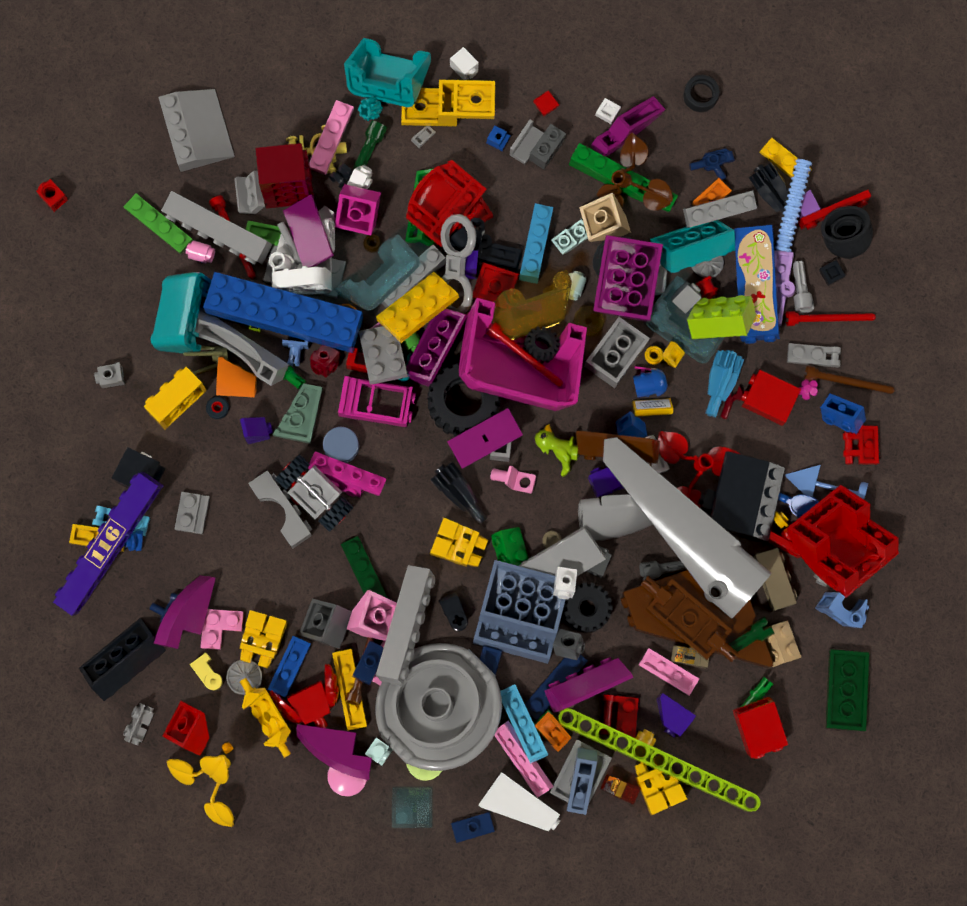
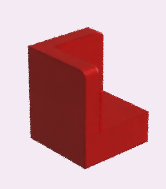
[346,348,367,373]

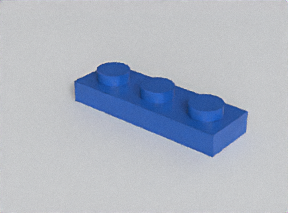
[268,636,311,698]

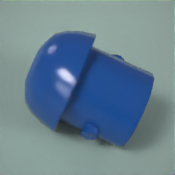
[633,368,668,398]

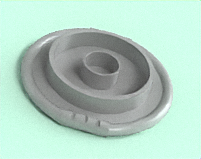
[375,643,502,771]

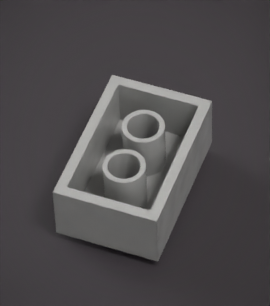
[584,317,650,388]

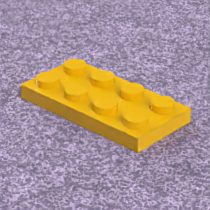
[376,272,459,343]

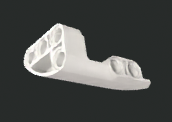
[269,206,335,294]

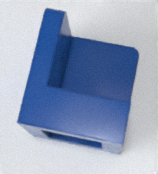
[616,411,647,438]

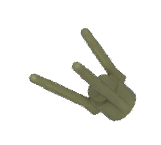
[183,345,228,375]

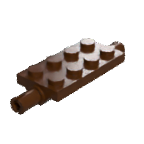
[641,575,739,662]

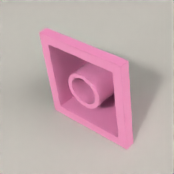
[347,590,397,641]

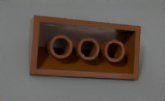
[576,430,660,467]

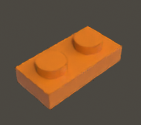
[692,178,732,206]
[535,712,572,752]

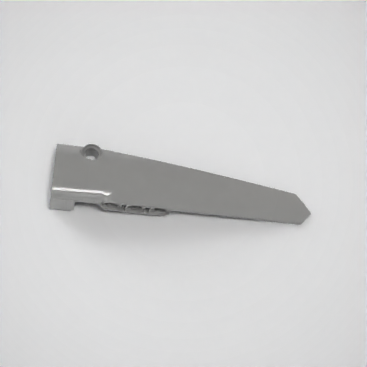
[603,437,772,618]

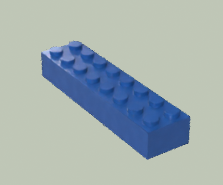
[203,272,363,353]

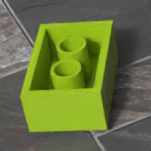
[687,295,756,339]

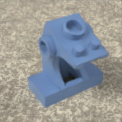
[815,592,869,628]

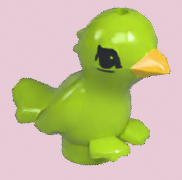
[535,424,578,477]

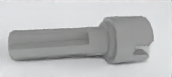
[793,261,814,314]

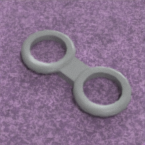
[440,214,476,314]

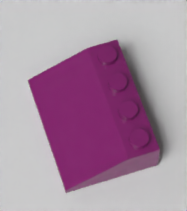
[593,235,663,322]

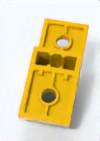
[401,80,495,126]

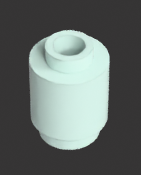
[563,271,587,300]

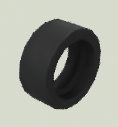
[683,75,720,112]

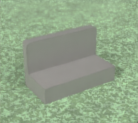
[510,119,544,164]

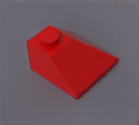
[162,701,209,756]

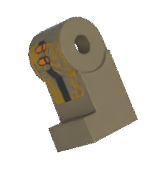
[671,646,709,669]

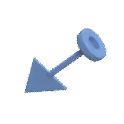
[785,465,868,499]

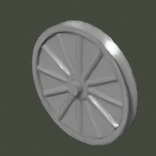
[692,256,724,278]
[226,660,262,695]

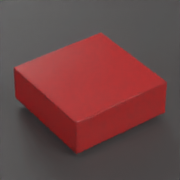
[533,90,559,116]

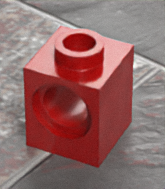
[36,179,68,212]

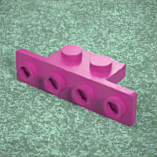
[308,452,386,498]

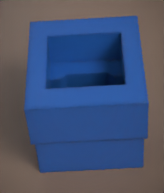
[486,125,510,152]

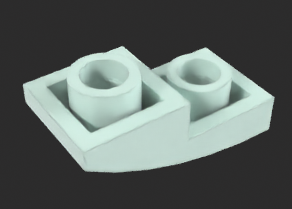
[551,219,588,255]

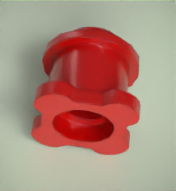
[696,275,718,299]

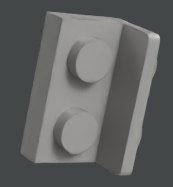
[235,171,265,214]

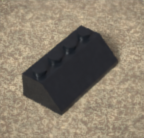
[79,618,166,701]

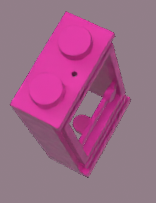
[338,376,416,427]

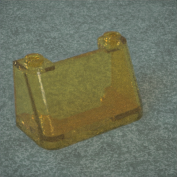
[492,270,572,340]

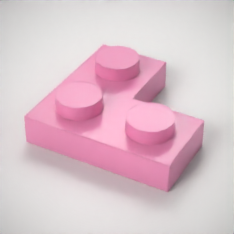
[201,609,244,650]

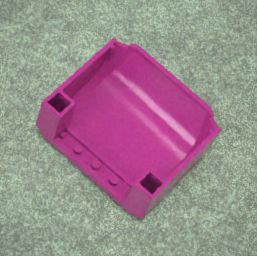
[459,298,587,411]

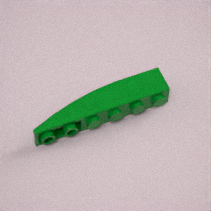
[569,143,678,212]

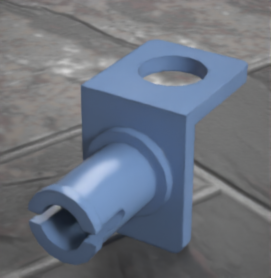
[282,340,310,366]

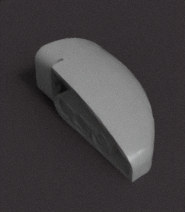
[578,495,653,541]

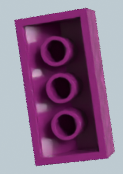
[406,309,467,387]
[544,657,634,713]

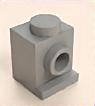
[94,362,125,388]

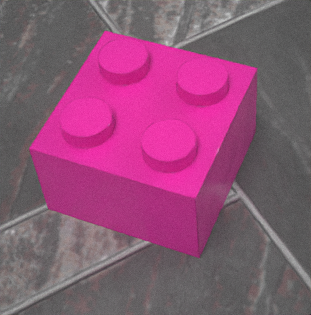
[335,184,381,236]

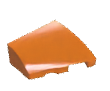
[216,356,257,397]

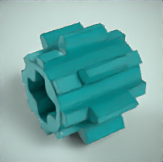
[358,97,382,121]

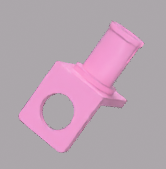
[491,466,536,494]

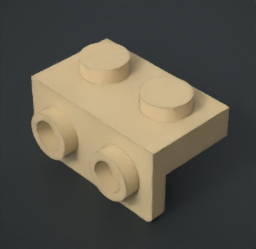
[763,621,801,667]

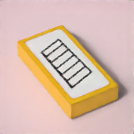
[633,398,673,417]

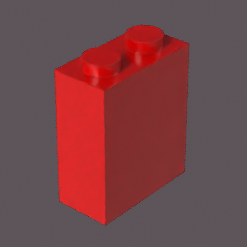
[741,370,801,426]
[732,697,788,759]

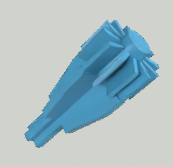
[705,350,744,417]

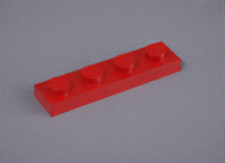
[798,190,871,230]

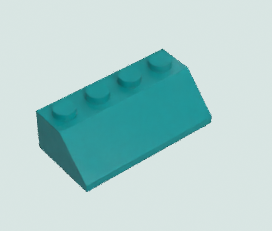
[650,220,735,273]

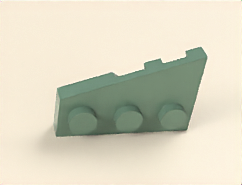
[273,383,323,444]

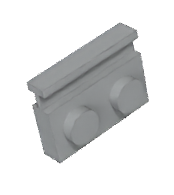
[174,492,210,535]

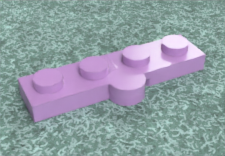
[775,250,795,326]

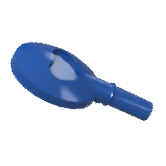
[778,493,819,518]

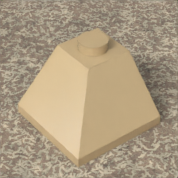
[579,193,631,242]

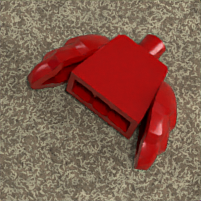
[269,664,339,728]

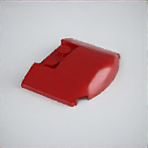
[406,160,486,247]

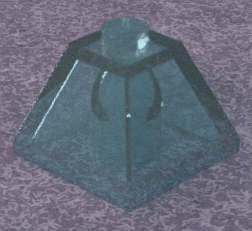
[392,787,432,828]

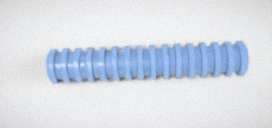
[775,159,812,252]

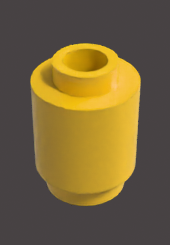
[635,729,656,757]

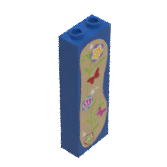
[734,225,780,344]

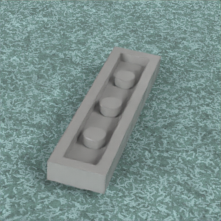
[683,191,757,228]

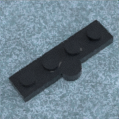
[443,233,521,269]

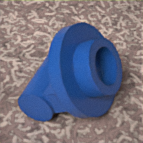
[125,530,143,551]

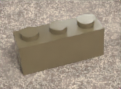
[753,548,798,612]

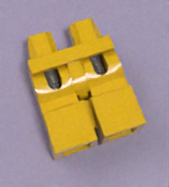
[430,518,488,567]
[240,610,288,668]
[634,755,687,815]

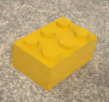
[144,367,207,430]

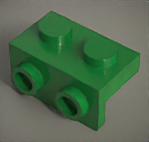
[491,527,529,566]

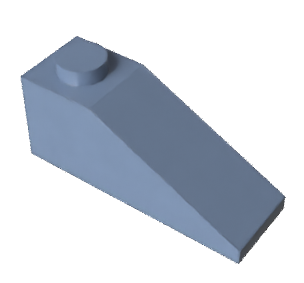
[567,747,597,815]

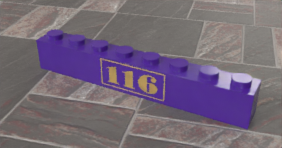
[53,472,164,616]

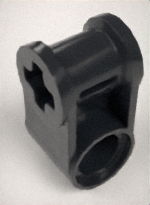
[450,218,485,251]
[438,592,468,631]

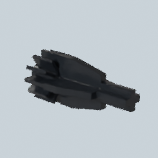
[749,162,800,221]
[430,462,487,524]

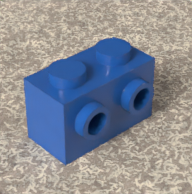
[820,394,866,434]

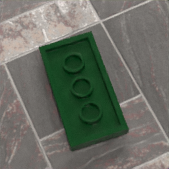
[825,649,869,731]

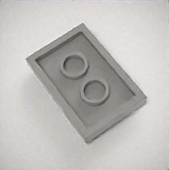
[359,326,408,385]
[549,740,612,805]

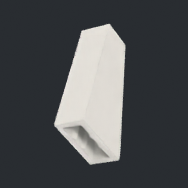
[478,772,560,831]

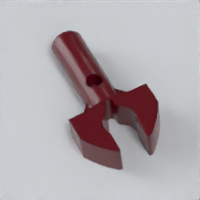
[720,386,743,419]

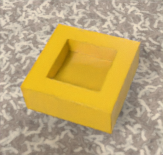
[661,341,685,368]

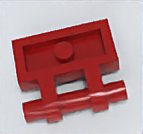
[843,426,879,465]

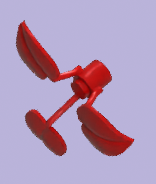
[657,431,740,508]

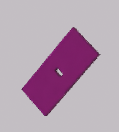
[447,408,523,468]

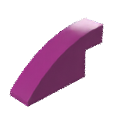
[591,96,666,157]
[154,575,216,649]
[296,724,372,780]

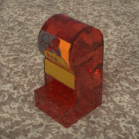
[600,774,641,805]

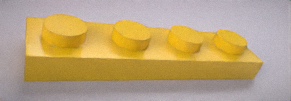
[332,649,367,731]

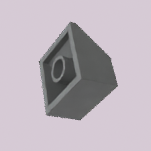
[299,598,352,649]

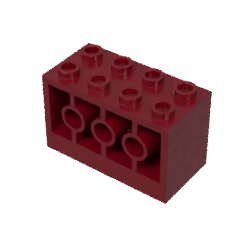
[256,143,314,208]

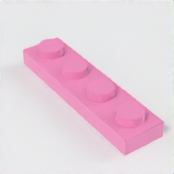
[309,100,354,175]
[494,721,554,798]

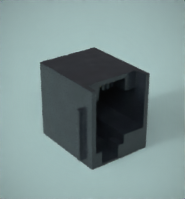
[111,447,166,489]

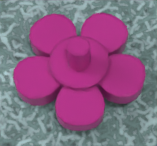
[799,380,818,400]

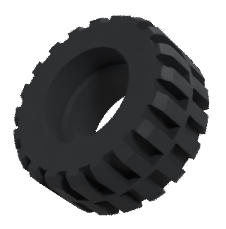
[427,362,501,437]

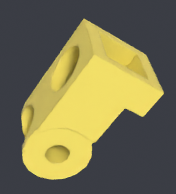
[190,653,223,690]

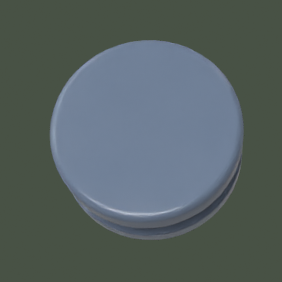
[323,427,359,463]

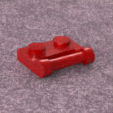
[600,695,639,738]

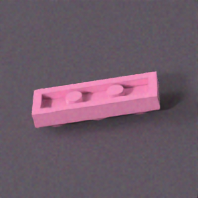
[639,648,699,696]

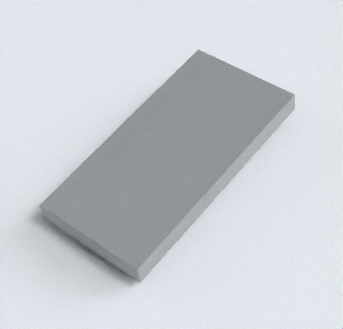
[519,526,606,576]

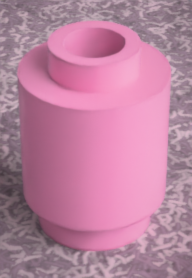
[186,240,215,264]

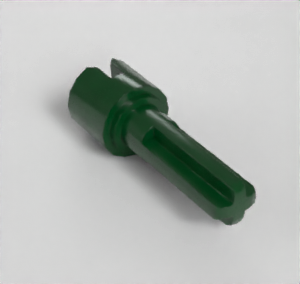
[353,120,387,169]
[725,617,775,658]

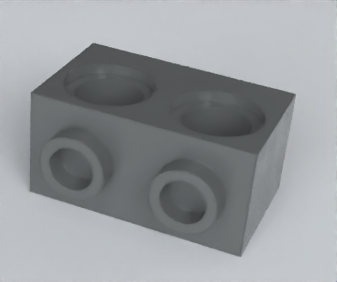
[529,124,566,170]

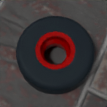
[206,396,229,419]

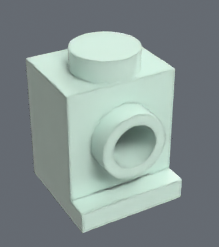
[365,738,393,766]

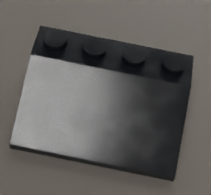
[711,451,785,542]

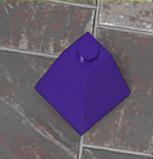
[656,693,696,738]

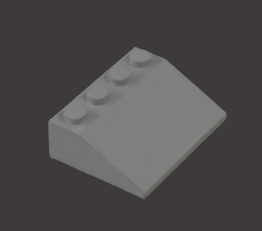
[159,89,235,172]

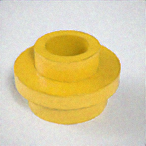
[645,346,663,365]
[773,511,789,529]

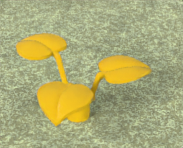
[167,755,234,827]

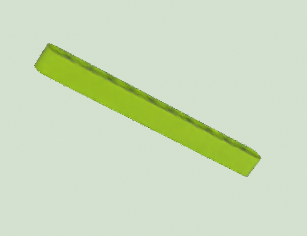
[558,708,761,812]

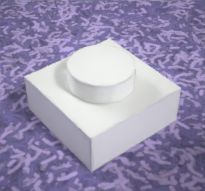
[595,98,621,124]

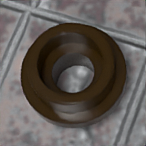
[363,234,382,253]

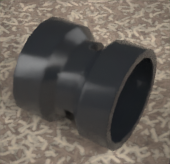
[329,163,353,189]

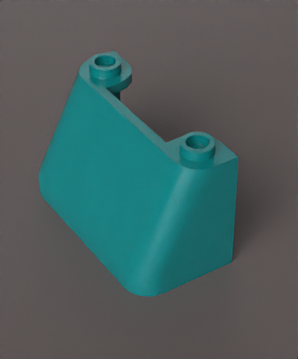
[344,38,431,107]
[151,272,212,353]

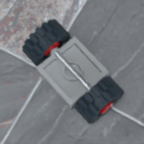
[275,454,353,532]

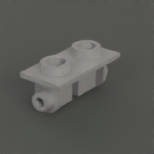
[123,703,154,746]

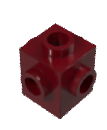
[310,345,340,378]

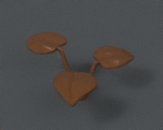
[597,133,673,211]

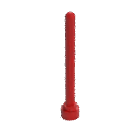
[209,195,256,279]
[785,311,876,326]
[486,322,563,387]

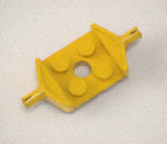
[239,678,291,758]

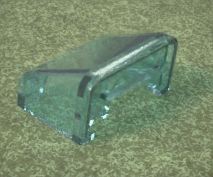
[334,234,420,311]
[646,276,726,363]

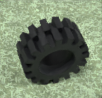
[523,326,560,364]

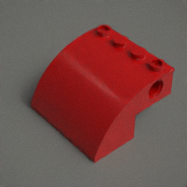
[787,485,899,598]

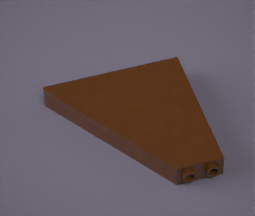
[620,570,774,668]

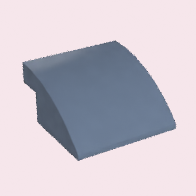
[473,560,565,664]

